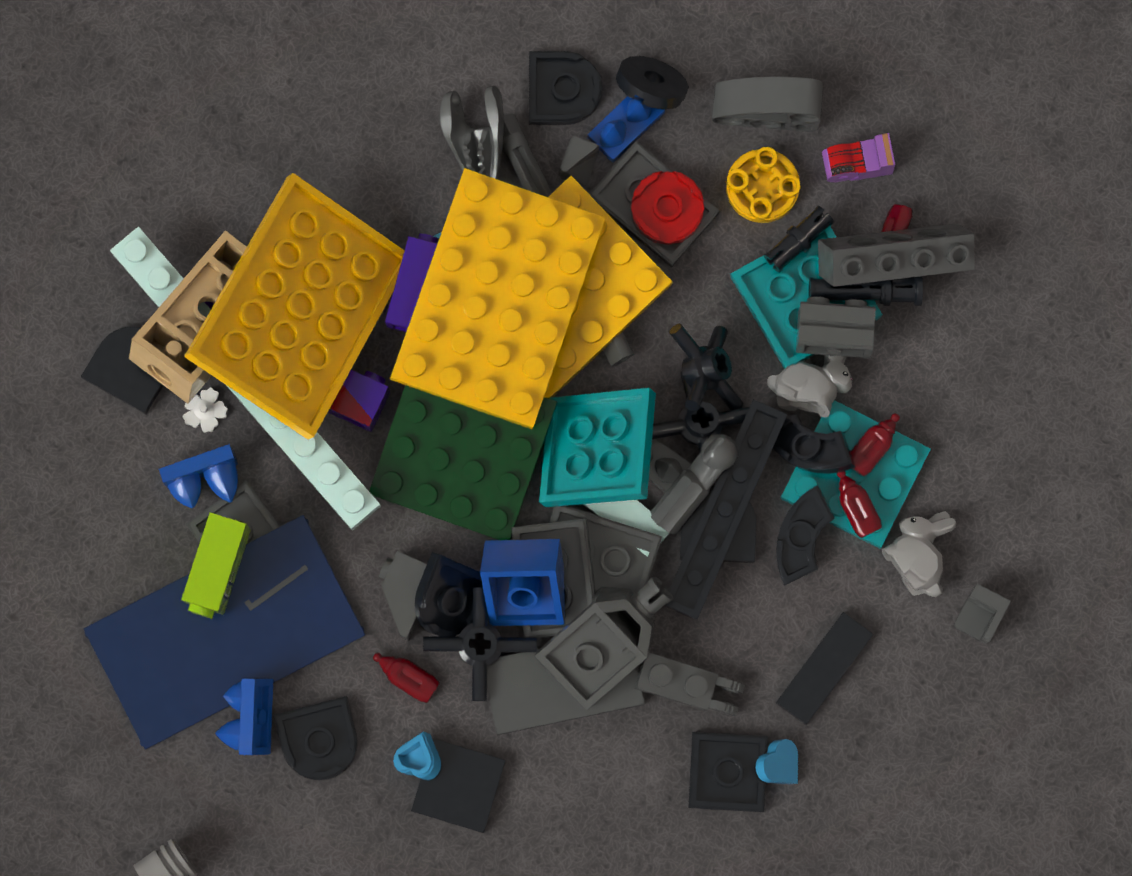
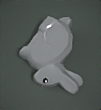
[767,355,852,418]
[882,511,956,597]

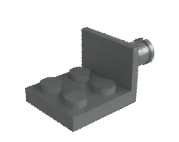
[535,576,673,711]

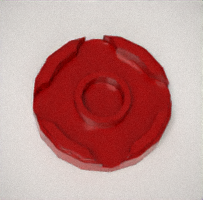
[631,171,704,245]

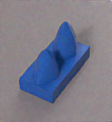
[587,95,665,163]
[159,444,238,508]
[215,678,273,755]

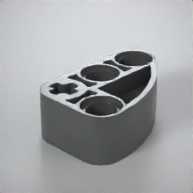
[712,77,824,132]

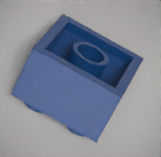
[480,539,565,626]

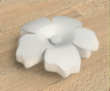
[183,387,228,433]

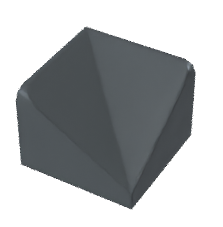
[560,136,599,186]

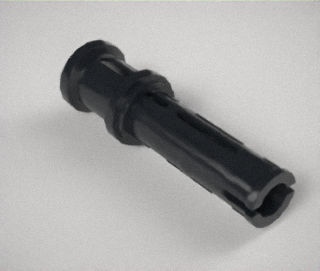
[809,276,923,306]

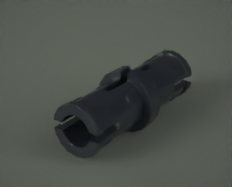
[764,206,834,273]

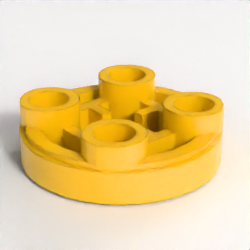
[726,147,800,223]

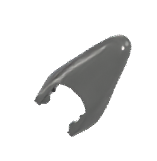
[440,86,505,180]

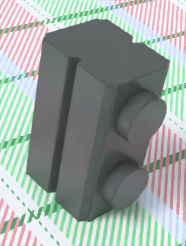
[796,297,876,358]

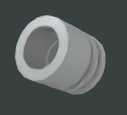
[133,838,197,876]

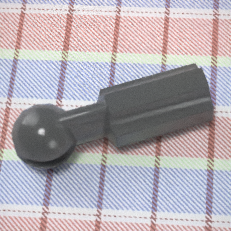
[650,434,738,534]

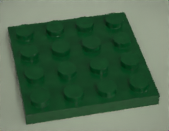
[369,385,558,540]

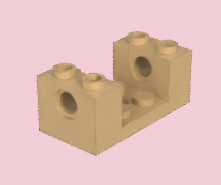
[129,231,247,404]

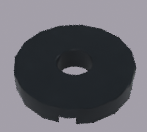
[616,56,689,110]

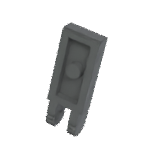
[634,653,745,716]

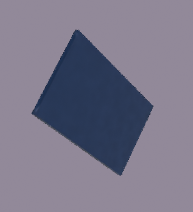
[83,515,365,750]

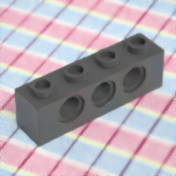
[818,223,975,287]

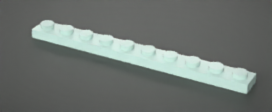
[110,227,381,531]

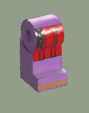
[822,133,895,182]

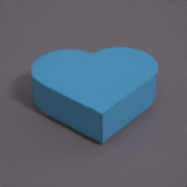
[393,731,441,780]
[755,739,798,784]

